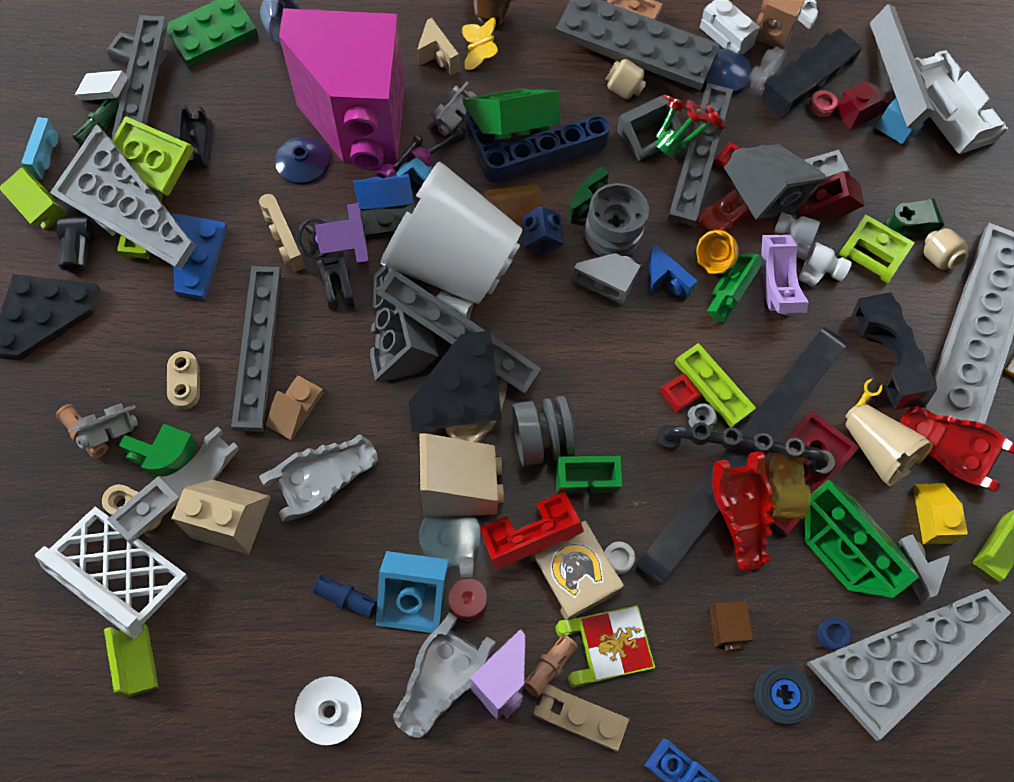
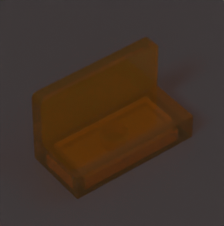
[484,184,543,226]

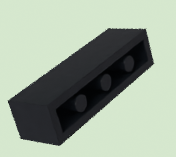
[761,28,862,119]

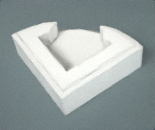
[798,0,817,29]

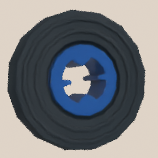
[754,665,814,726]

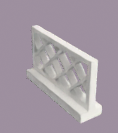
[35,507,187,640]

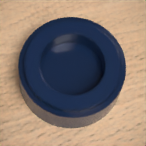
[817,617,852,651]

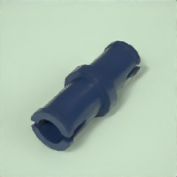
[313,575,378,619]

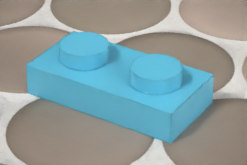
[21,117,58,180]

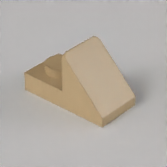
[418,18,459,75]

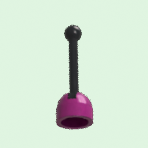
[408,127,466,167]
[374,135,423,178]

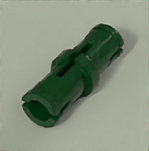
[72,98,119,146]

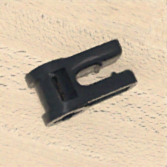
[316,252,355,309]

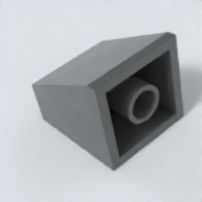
[724,144,827,220]

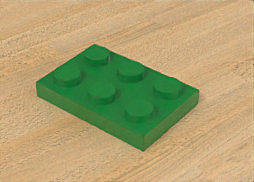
[166,0,258,67]

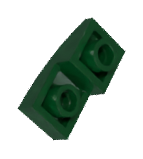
[567,166,609,223]

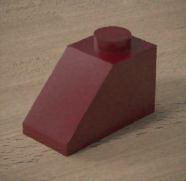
[835,81,891,130]
[798,171,865,218]

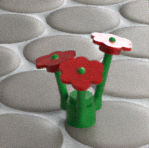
[655,95,726,158]

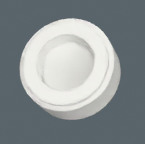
[605,542,635,575]

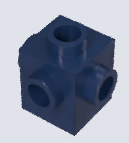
[521,206,564,255]

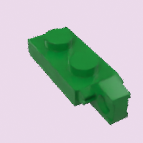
[707,254,765,323]

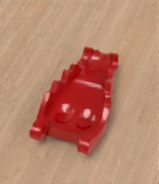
[899,406,1014,493]
[712,451,775,571]

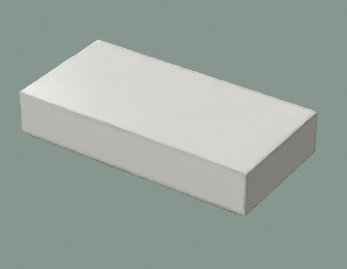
[75,70,128,101]

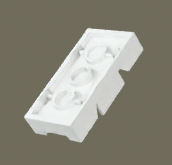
[914,50,1008,154]

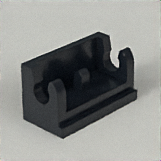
[175,105,212,168]

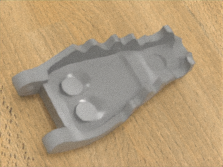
[259,434,378,522]
[393,612,496,738]

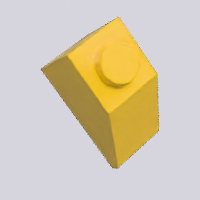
[913,483,968,545]

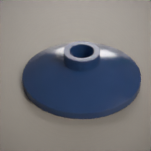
[275,137,329,184]

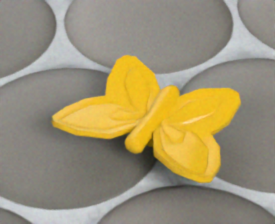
[462,18,498,71]

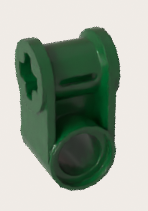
[885,198,945,237]

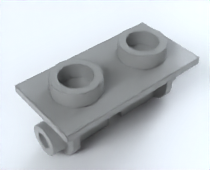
[428,81,476,136]
[68,403,138,449]

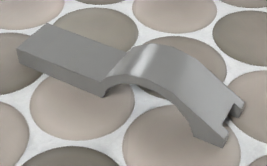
[107,426,239,544]

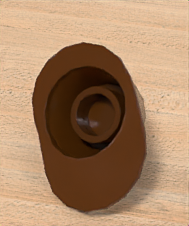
[473,0,516,26]

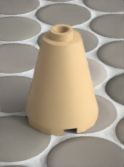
[845,404,933,486]

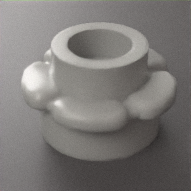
[688,404,717,430]

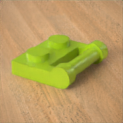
[839,214,914,284]

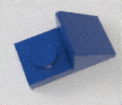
[648,244,697,300]

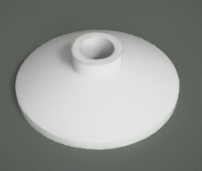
[295,677,362,745]

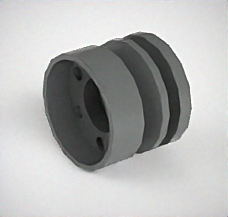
[584,183,649,257]
[512,396,576,466]

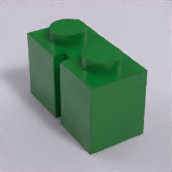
[555,456,622,494]

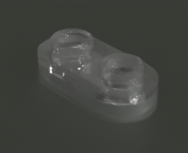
[748,46,786,92]

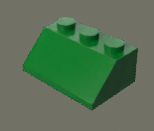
[462,89,561,139]

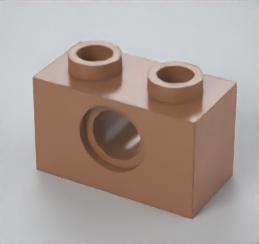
[756,0,805,51]

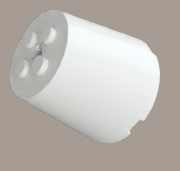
[381,162,523,304]

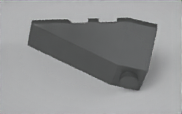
[370,265,439,382]

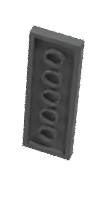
[555,0,720,90]

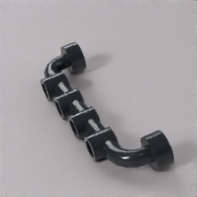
[657,422,835,477]

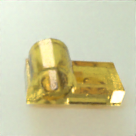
[769,455,811,518]

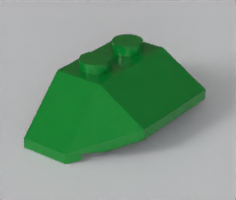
[805,479,919,598]

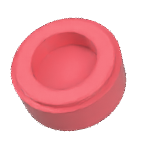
[809,90,838,118]

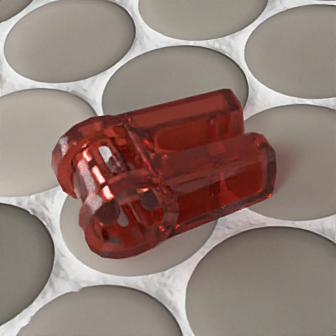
[696,190,750,232]

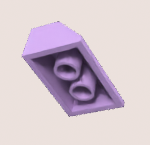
[470,630,525,720]

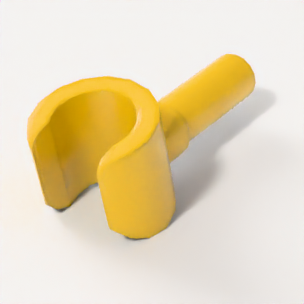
[857,379,883,407]

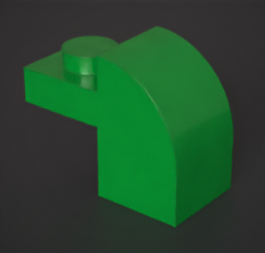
[119,424,198,478]

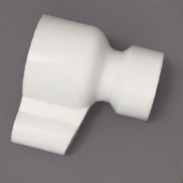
[798,242,852,287]

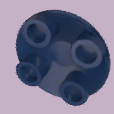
[703,49,752,94]

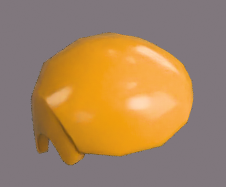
[696,230,739,274]

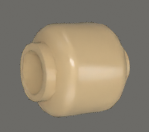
[606,59,646,99]
[924,228,968,270]

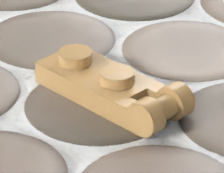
[259,194,305,272]
[532,684,629,752]

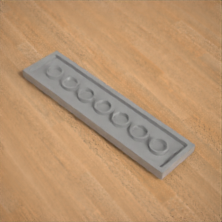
[923,223,1014,424]

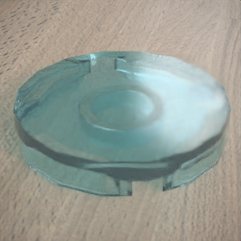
[419,515,480,567]

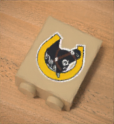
[530,521,624,620]

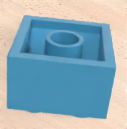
[376,551,449,633]

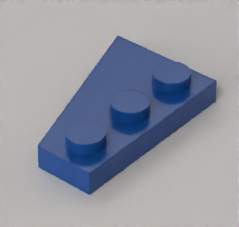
[172,213,228,301]

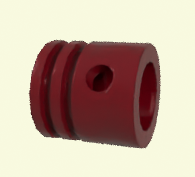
[448,578,487,624]

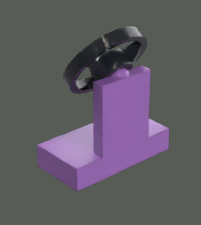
[296,203,369,262]

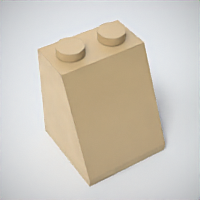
[420,434,504,518]
[172,480,271,555]

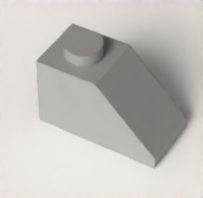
[572,253,641,305]

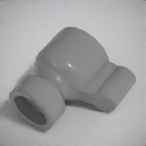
[774,212,820,260]

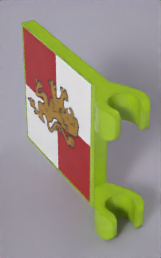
[555,605,655,688]

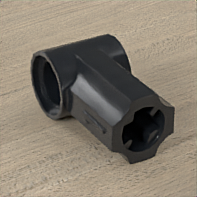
[57,217,94,273]

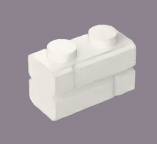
[700,0,760,55]

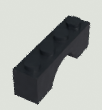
[852,292,937,410]

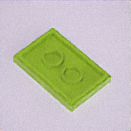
[112,116,195,196]

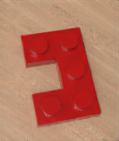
[480,492,585,569]

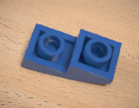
[353,174,414,209]
[644,738,720,782]

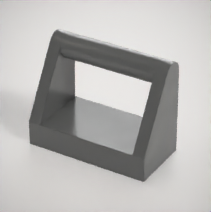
[617,94,685,161]

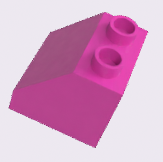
[279,9,405,170]

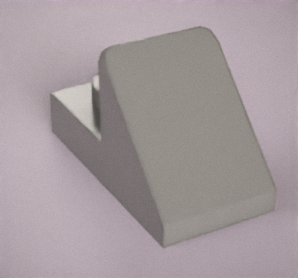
[896,534,950,603]

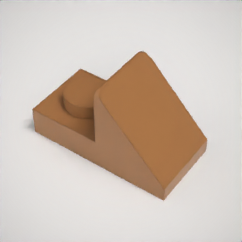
[266,375,324,441]

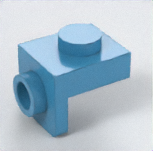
[396,157,433,188]

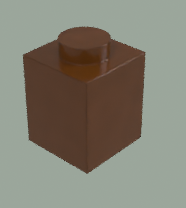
[709,601,753,652]

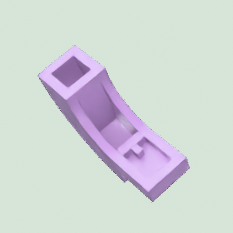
[761,235,809,316]

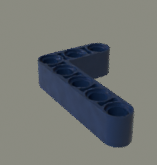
[465,110,610,183]

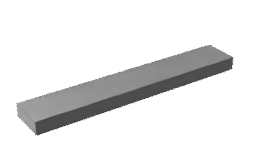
[870,4,934,130]

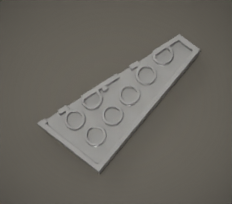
[50,124,196,270]
[806,589,1011,741]

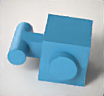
[875,97,924,144]

